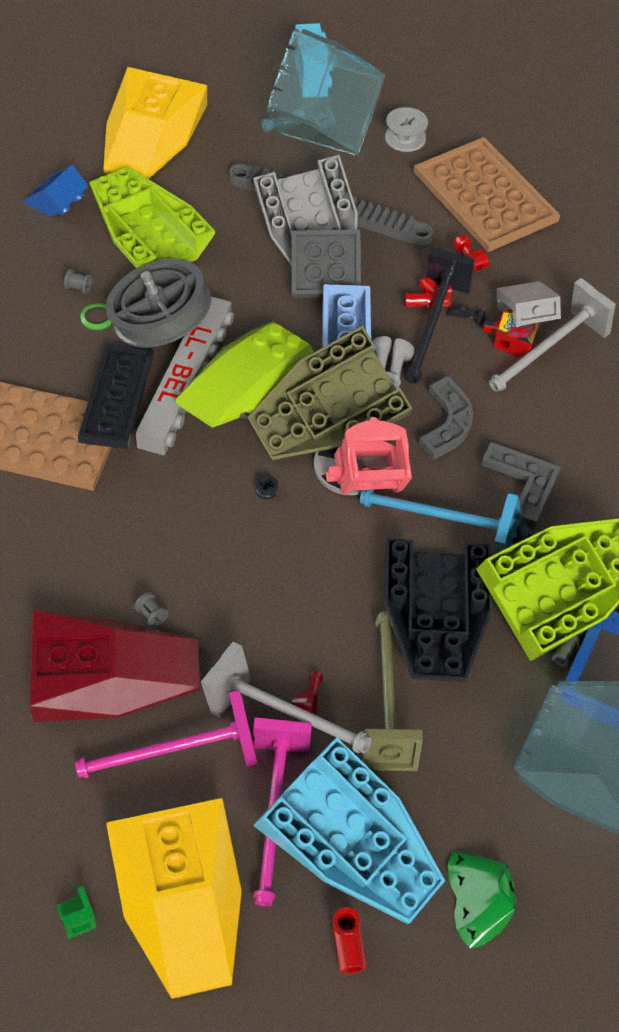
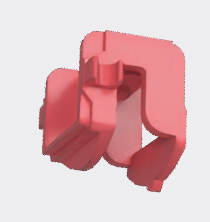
[325,417,412,495]

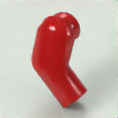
[419,277,452,296]

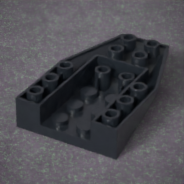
[384,538,492,682]

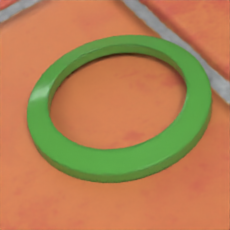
[80,303,112,330]

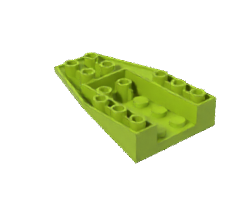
[477,519,619,661]

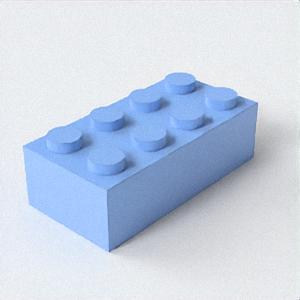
[322,285,371,348]

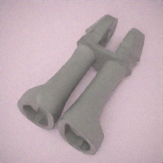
[372,336,415,389]

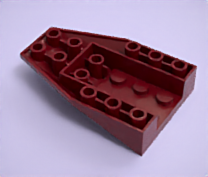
[30,610,200,722]

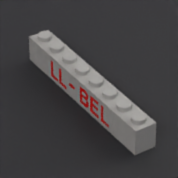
[136,297,234,456]

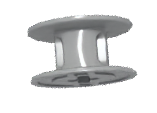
[385,107,428,152]

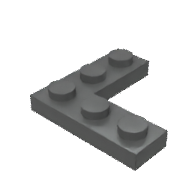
[481,442,561,528]

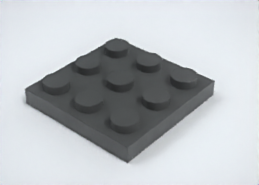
[292,230,361,298]

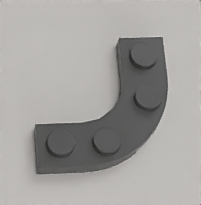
[419,376,473,460]

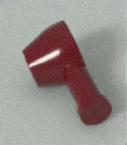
[291,671,324,715]

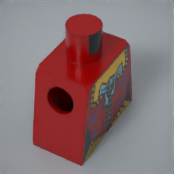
[483,309,539,358]

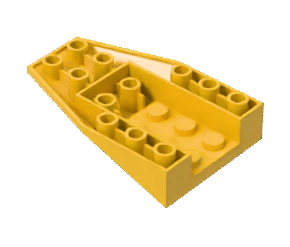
[104,67,207,179]
[106,798,242,999]

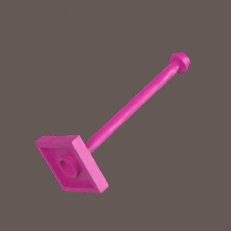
[75,690,257,779]
[253,718,312,906]

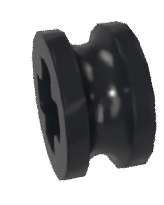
[255,475,278,500]

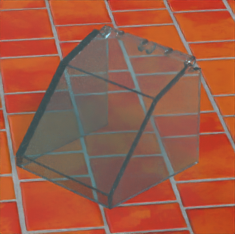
[267,29,385,156]
[513,681,619,835]

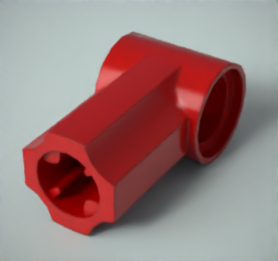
[332,907,366,974]

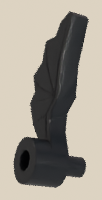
[446,306,486,325]

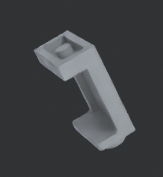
[496,281,561,326]

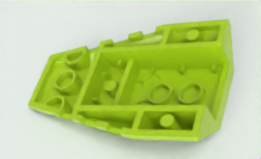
[175,322,314,428]

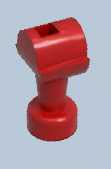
[453,234,489,272]

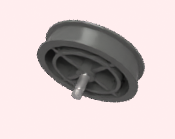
[106,259,211,347]

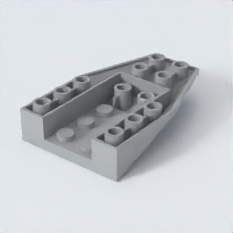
[253,155,358,267]

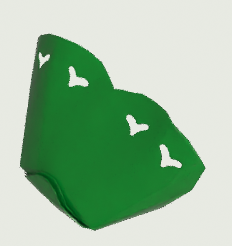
[447,851,517,949]

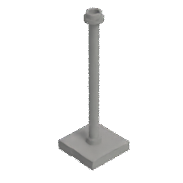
[489,278,616,392]
[201,642,372,753]

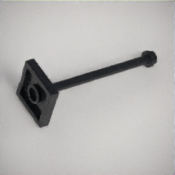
[405,247,475,384]

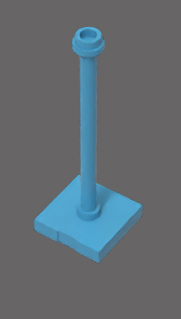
[360,490,523,553]

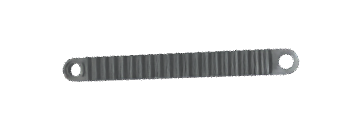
[229,164,433,246]

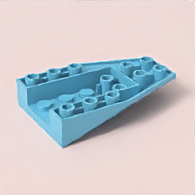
[253,737,445,924]

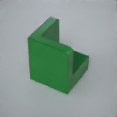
[57,886,97,939]

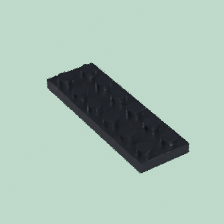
[78,343,153,449]

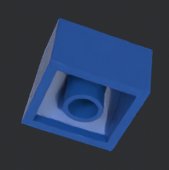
[23,165,88,217]

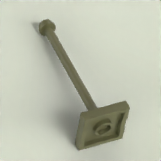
[361,611,423,771]

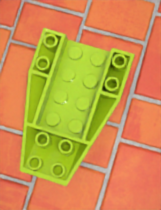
[89,166,215,268]

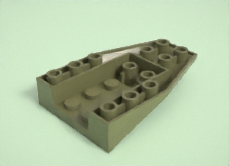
[247,326,412,461]

